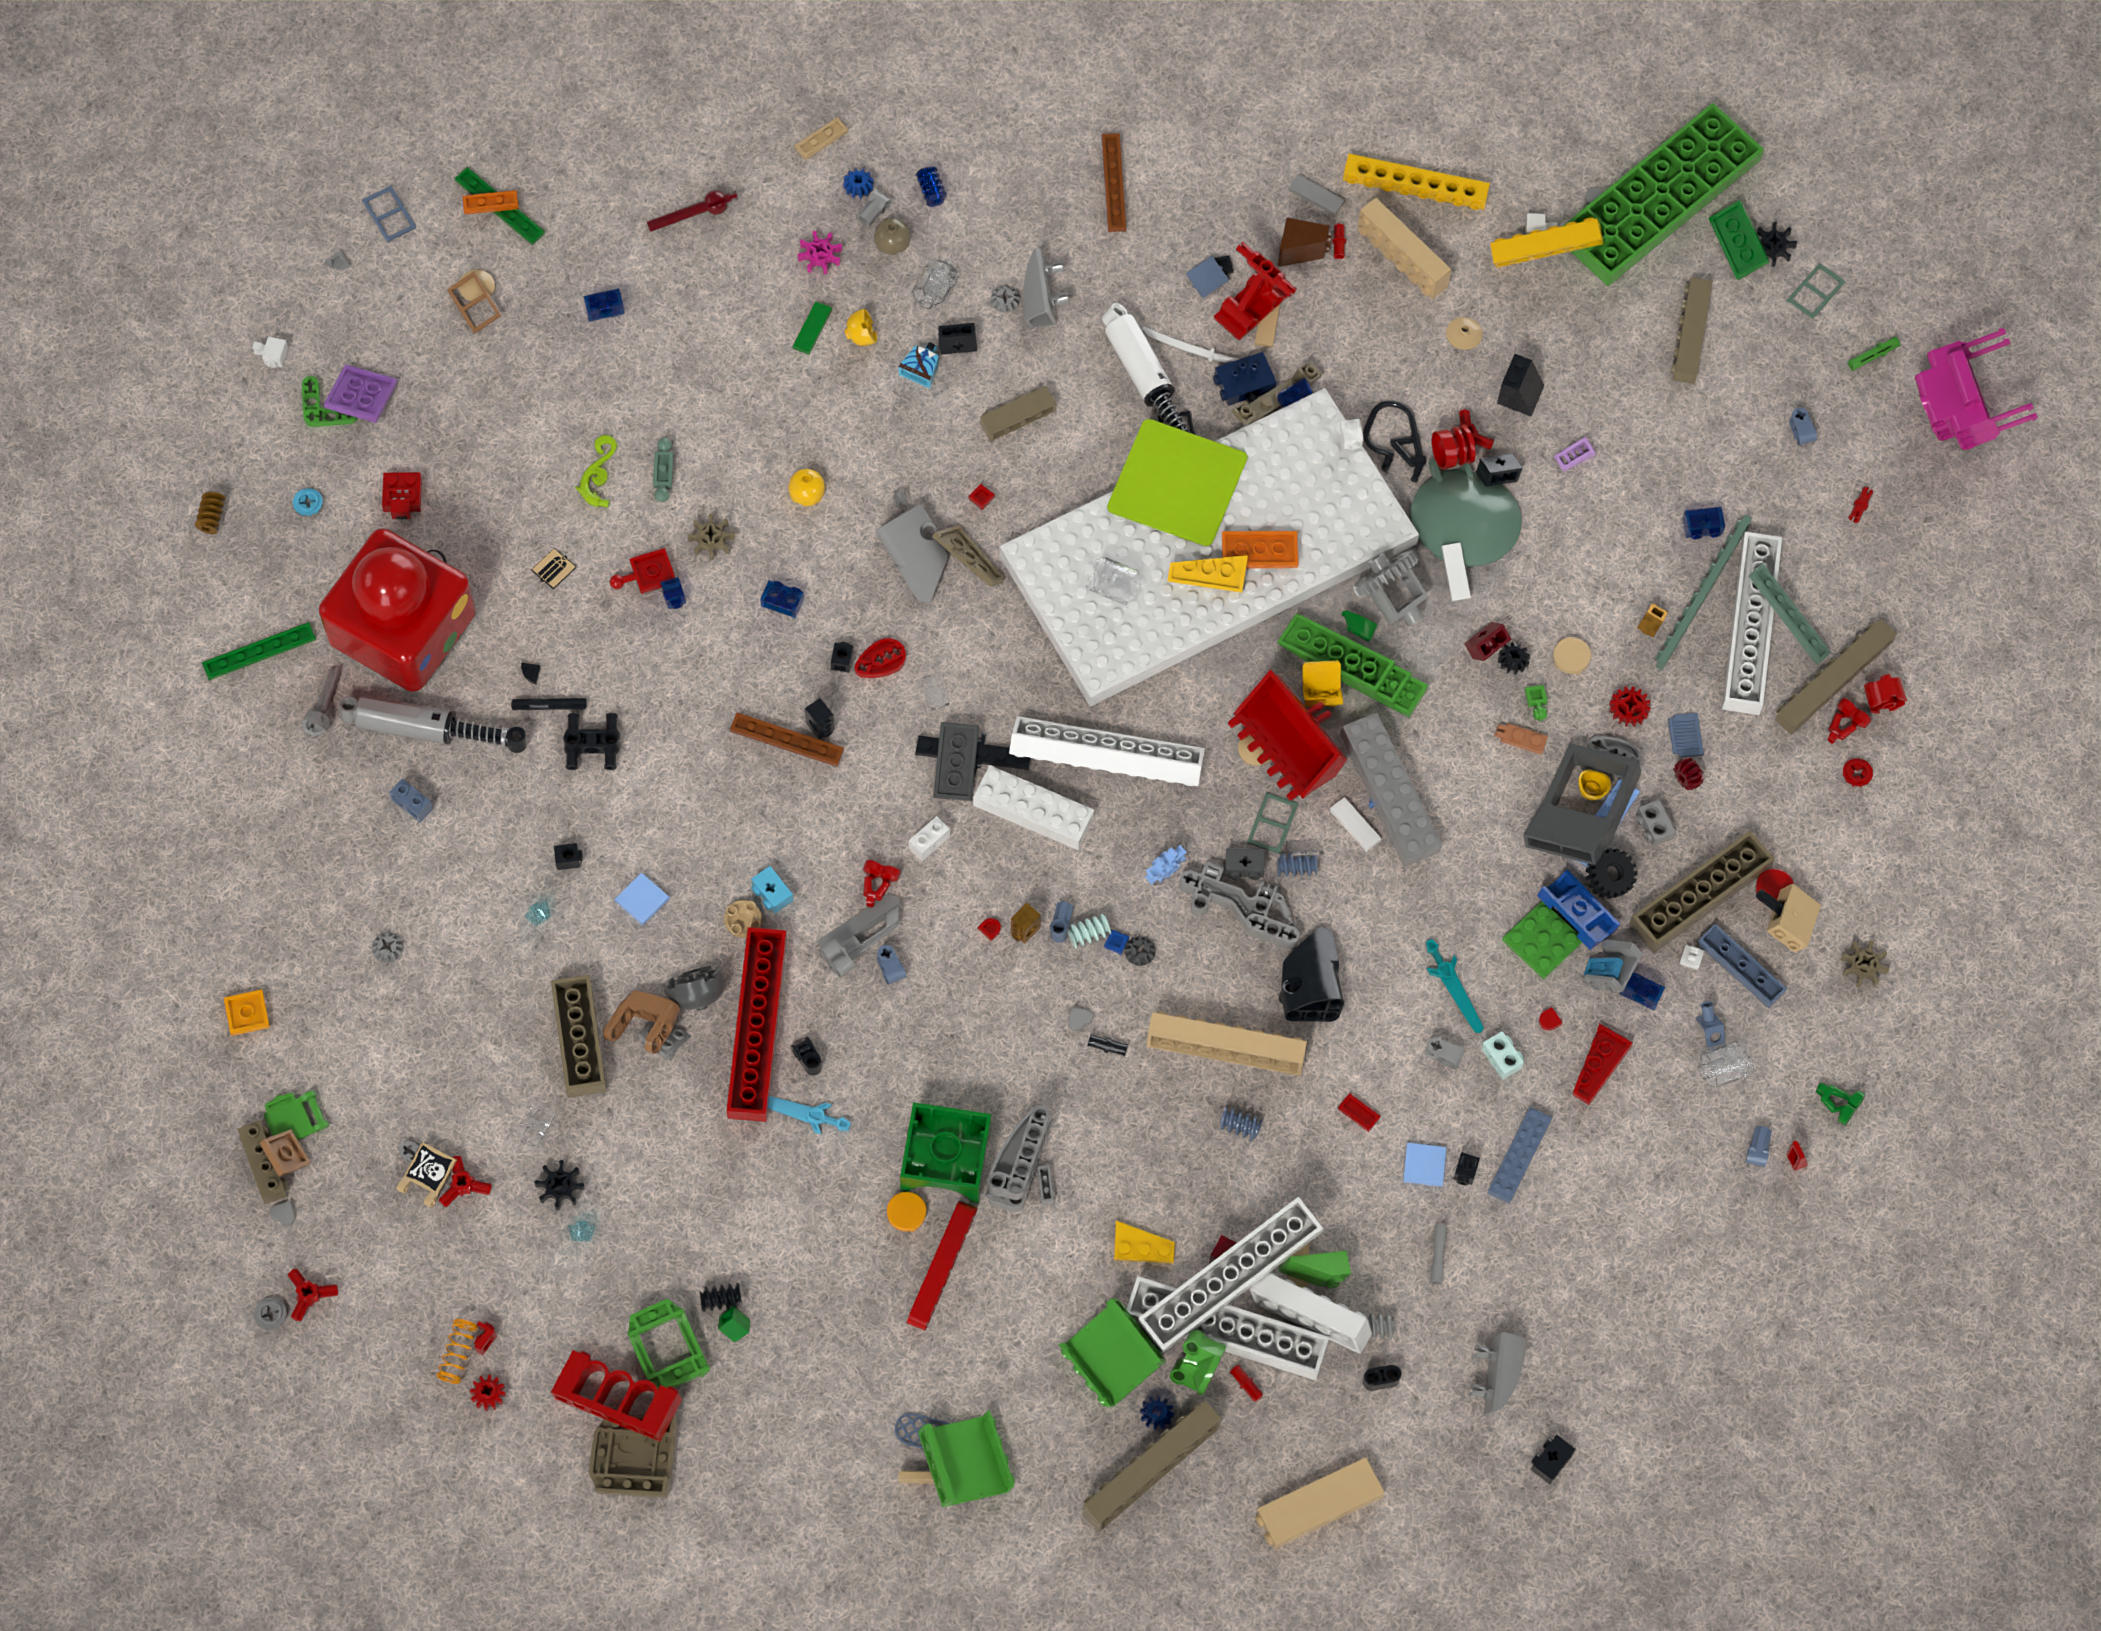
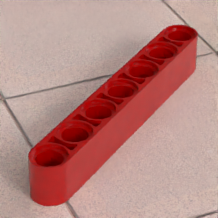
[907,1201,978,1331]

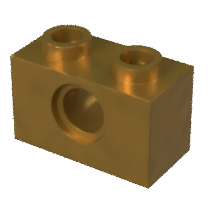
[1010,902,1041,944]

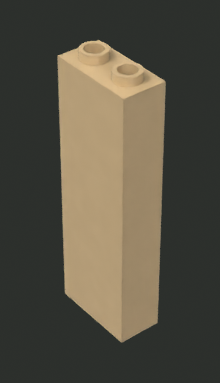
[1255,1457,1385,1549]

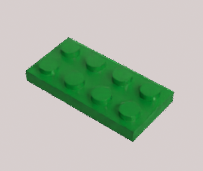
[1709,200,1770,280]

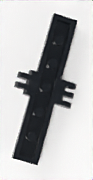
[915,733,1031,775]

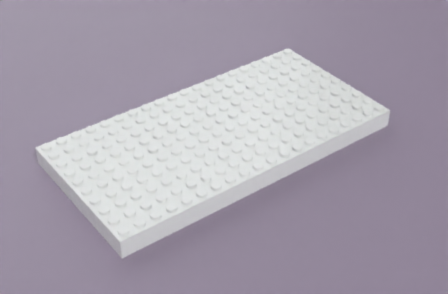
[999,388,1419,707]

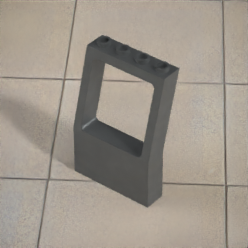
[1523,743,1641,865]

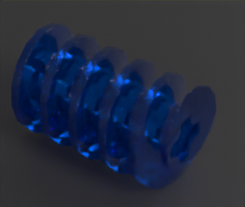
[915,166,947,207]

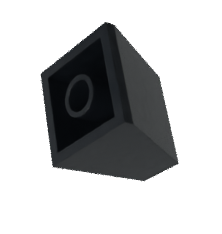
[1497,354,1545,417]

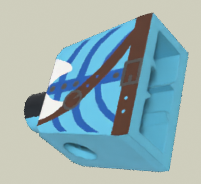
[898,342,939,388]

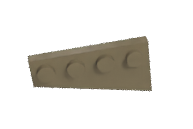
[932,525,1005,587]

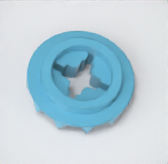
[293,488,323,517]

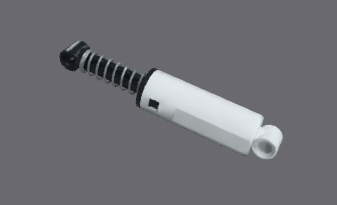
[1102,303,1190,432]

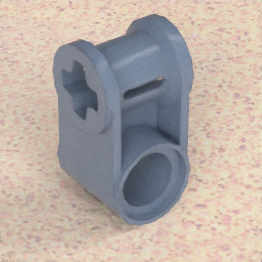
[1789,408,1817,446]
[877,945,906,985]

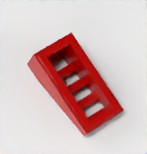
[1786,1140,1808,1171]

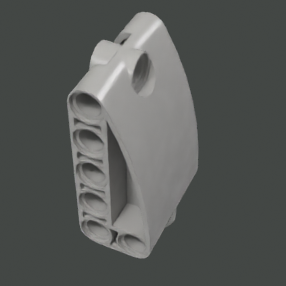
[985,1105,1052,1212]

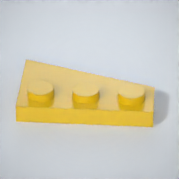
[1114,1221,1175,1263]

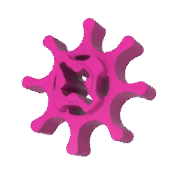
[798,231,842,274]

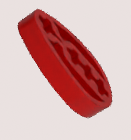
[854,638,906,678]

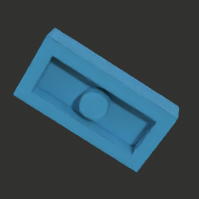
[1584,958,1624,979]

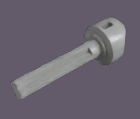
[302,668,341,736]

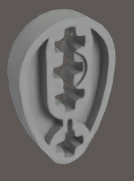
[1588,736,1641,777]

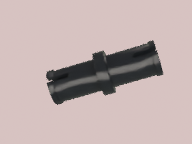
[1087,1034,1128,1057]

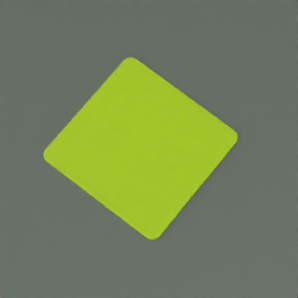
[1107,419,1247,546]

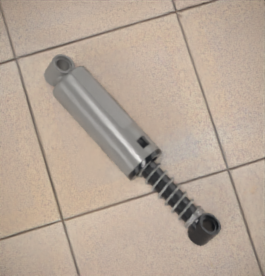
[339,695,527,753]

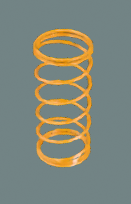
[436,1318,478,1384]

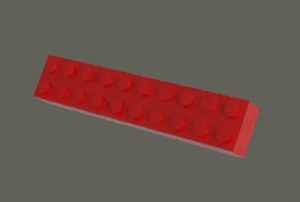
[726,927,787,1122]

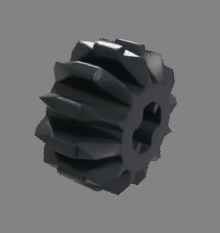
[1498,642,1530,675]

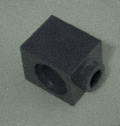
[830,642,854,673]
[554,843,583,870]

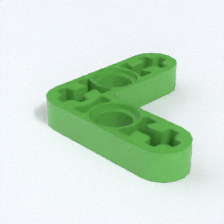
[302,376,358,427]

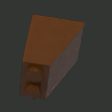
[1278,217,1332,267]

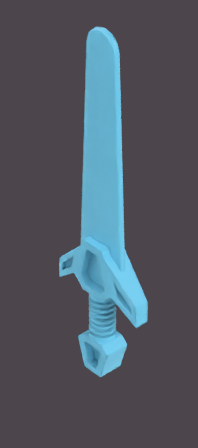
[768,1096,851,1135]

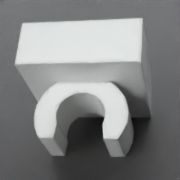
[1679,945,1704,970]

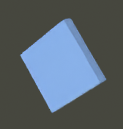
[615,873,670,925]
[1403,1143,1446,1187]

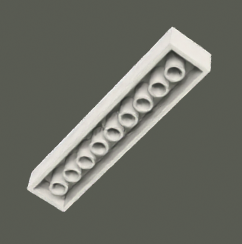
[1722,532,1782,715]
[1009,716,1205,786]
[1138,1197,1323,1353]
[1127,1276,1329,1381]

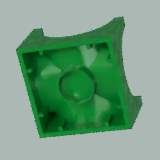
[900,1102,991,1203]

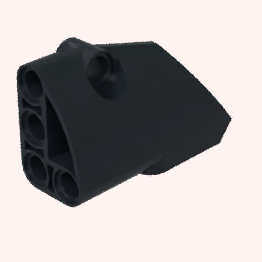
[1278,926,1344,1022]

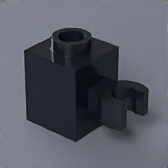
[1453,1152,1480,1186]

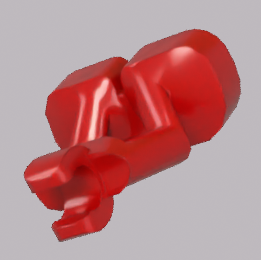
[1827,698,1871,744]
[863,860,901,908]

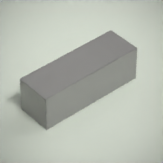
[1037,1165,1054,1205]

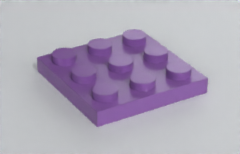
[324,364,397,423]

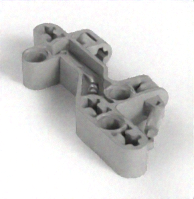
[1179,860,1300,949]

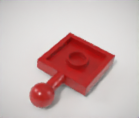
[609,548,677,594]

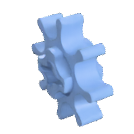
[1145,845,1187,885]

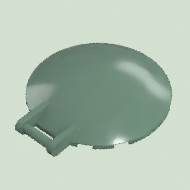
[1410,459,1522,567]

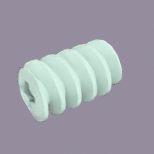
[1068,914,1111,949]

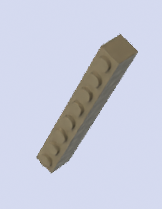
[1775,619,1897,735]

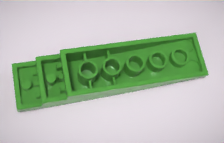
[1277,613,1428,718]

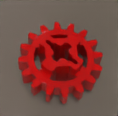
[1609,686,1651,727]

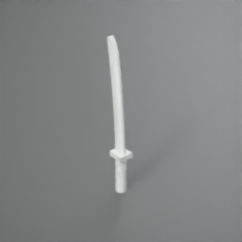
[1142,327,1239,363]

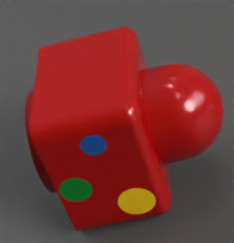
[319,528,476,692]

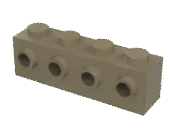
[237,1120,289,1205]

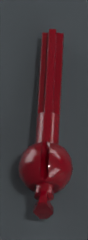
[647,190,739,232]

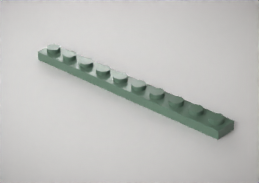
[1655,515,1752,670]

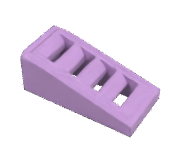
[1554,437,1596,472]

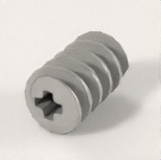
[1354,1312,1394,1339]

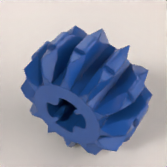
[843,168,874,199]

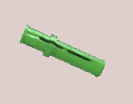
[1847,336,1901,371]

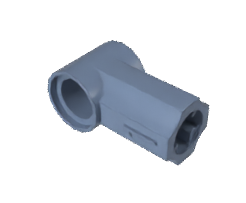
[1050,901,1074,943]
[1745,1126,1772,1167]

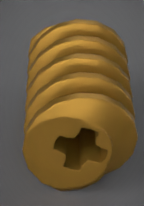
[195,492,226,535]

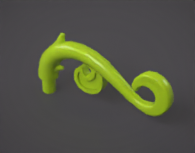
[575,435,617,508]

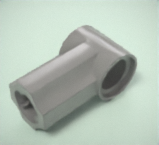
[857,190,892,226]

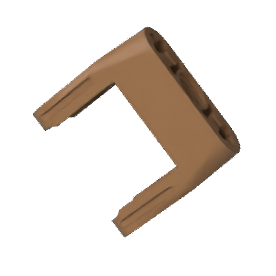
[603,990,680,1054]

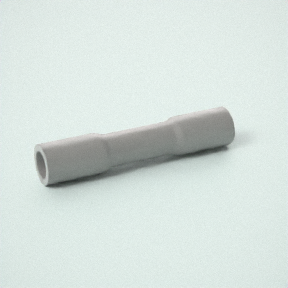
[1430,1224,1447,1285]

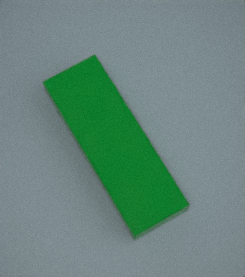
[793,301,832,355]

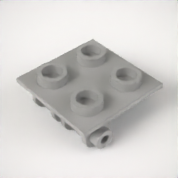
[638,1022,691,1061]

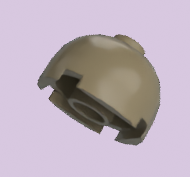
[874,218,911,255]

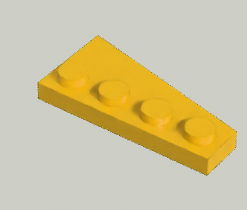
[1167,555,1248,593]

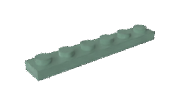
[1748,564,1831,665]

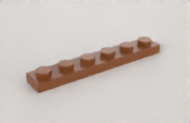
[1102,133,1126,232]
[730,713,844,767]

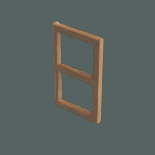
[447,271,502,333]

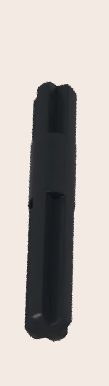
[511,698,587,710]

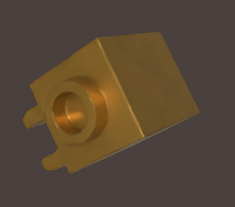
[1637,603,1668,638]

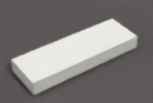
[1441,543,1471,602]
[1329,797,1381,852]

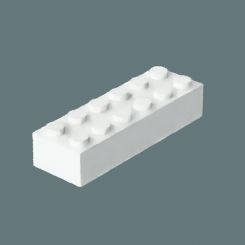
[973,765,1094,850]
[1250,1271,1372,1354]

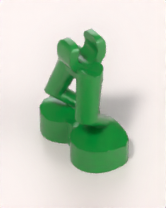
[1816,1083,1866,1126]

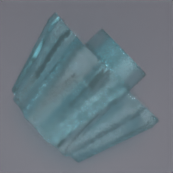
[525,901,551,926]
[568,1221,595,1241]

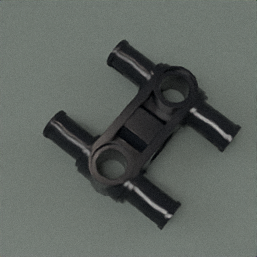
[563,713,620,770]

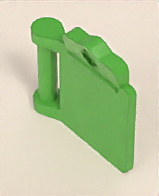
[264,1091,329,1140]

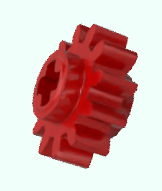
[470,1374,506,1412]

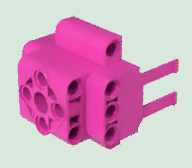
[1915,328,2038,450]

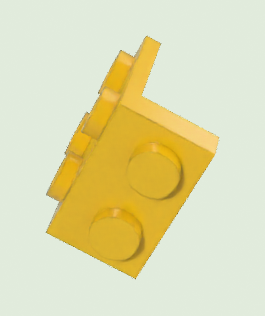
[1302,660,1343,707]

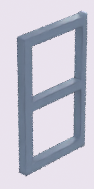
[362,186,416,243]

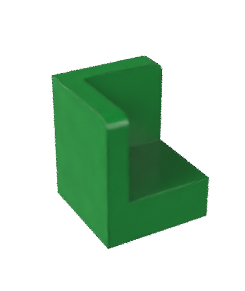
[718,1306,750,1342]

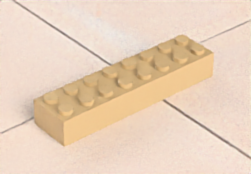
[1147,1011,1307,1076]

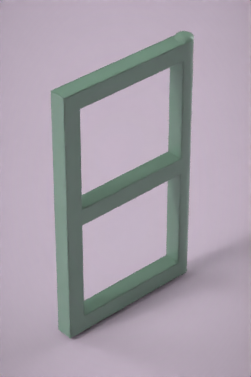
[1787,263,1846,319]
[1247,792,1298,854]

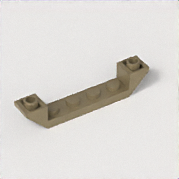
[1232,361,1322,426]

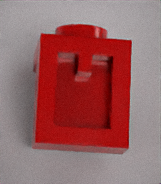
[474,1321,497,1356]

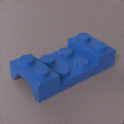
[1537,870,1620,950]

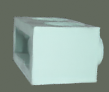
[1481,1031,1524,1080]

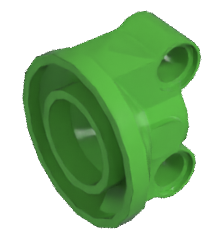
[1170,1330,1227,1396]

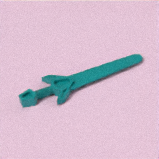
[1425,939,1484,1033]

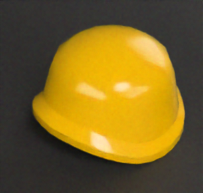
[1578,770,1611,801]

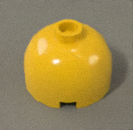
[844,309,878,346]
[788,469,825,506]

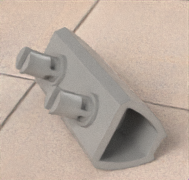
[1023,248,1070,327]
[1469,1332,1527,1417]

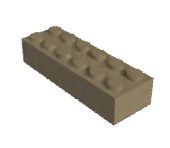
[551,975,607,1098]

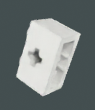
[909,816,950,861]

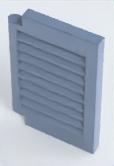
[1668,713,1704,757]

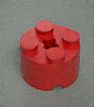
[1864,674,1907,714]

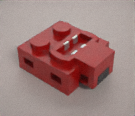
[382,472,422,519]

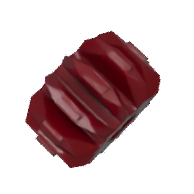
[1673,757,1705,790]

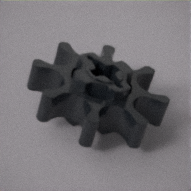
[1757,222,1797,267]
[534,1160,585,1211]

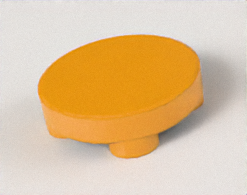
[887,1192,926,1232]

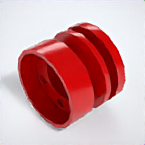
[1431,425,1476,470]

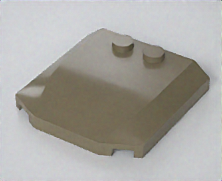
[589,1414,678,1498]

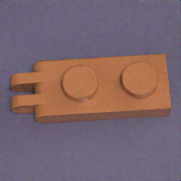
[1494,724,1548,755]

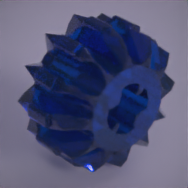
[1140,1396,1174,1431]

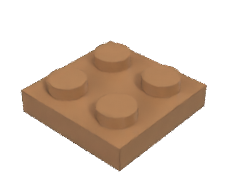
[259,1129,311,1177]

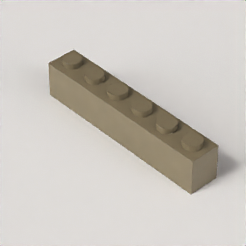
[1670,277,1713,384]

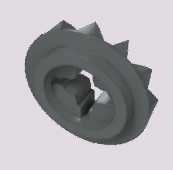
[1125,935,1156,966]

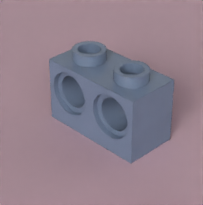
[389,779,433,823]

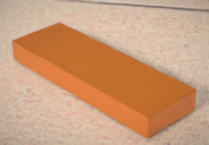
[462,190,519,215]

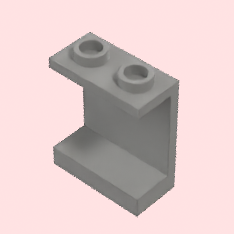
[1584,940,1643,992]

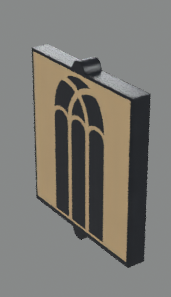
[531,548,576,590]

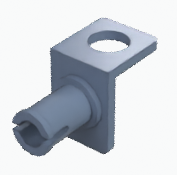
[1696,1001,1726,1048]

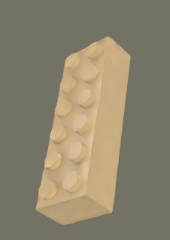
[1357,198,1452,299]

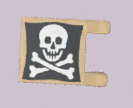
[397,1142,457,1208]

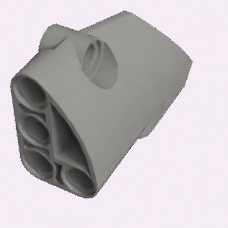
[875,504,948,603]

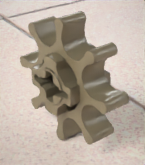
[687,514,735,560]
[1841,941,1889,987]

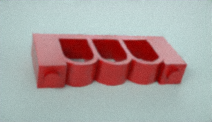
[551,1350,682,1442]

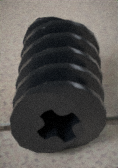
[699,1282,742,1312]

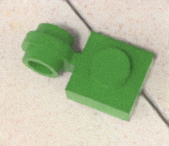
[1524,685,1548,721]

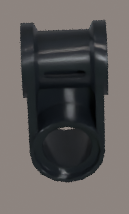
[790,1036,822,1076]

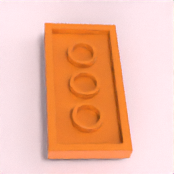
[1222,531,1298,569]

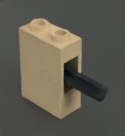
[1756,884,1821,953]

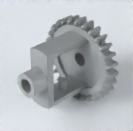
[1352,549,1429,626]

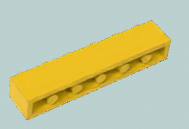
[1490,218,1604,268]

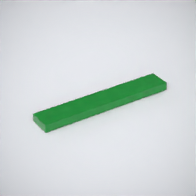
[454,167,545,245]
[202,622,316,680]

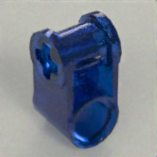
[1277,378,1313,407]

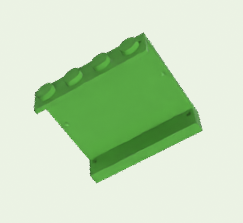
[1059,1298,1167,1407]
[918,1410,1015,1508]

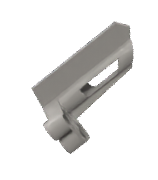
[818,894,900,977]

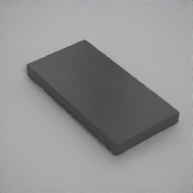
[933,722,979,802]

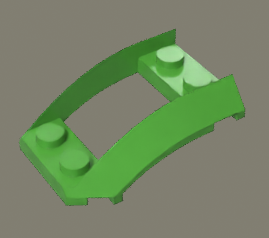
[627,1299,710,1389]

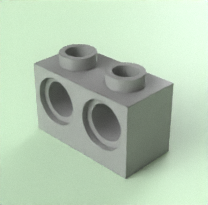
[1635,800,1676,847]

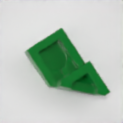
[1341,610,1378,642]

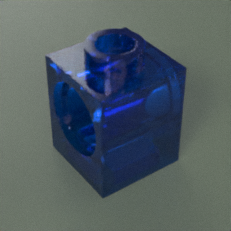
[660,577,686,609]

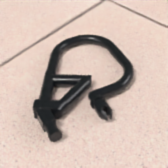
[1363,400,1426,483]

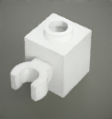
[1525,213,1558,235]
[252,337,288,368]
[1340,419,1363,450]

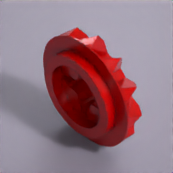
[1842,758,1873,788]

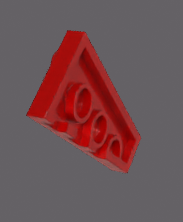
[1573,1023,1633,1105]

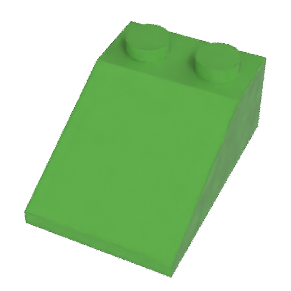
[1278,1251,1351,1289]

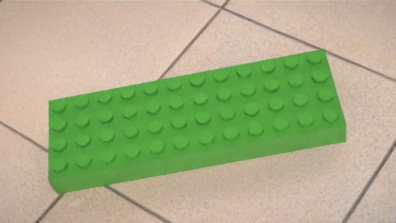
[1563,103,1764,287]

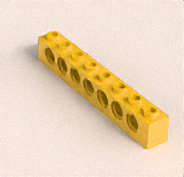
[1343,153,1490,210]

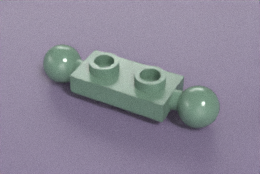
[653,438,674,502]

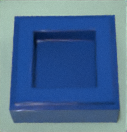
[1104,929,1129,955]

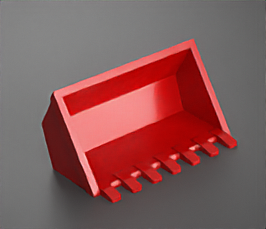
[1228,669,1348,801]

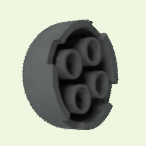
[664,966,725,1011]

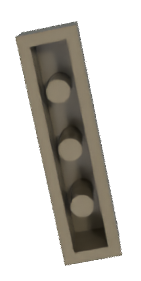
[980,386,1056,442]

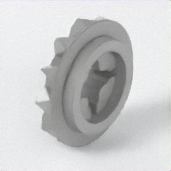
[991,285,1020,312]
[371,932,403,962]
[254,1298,286,1330]

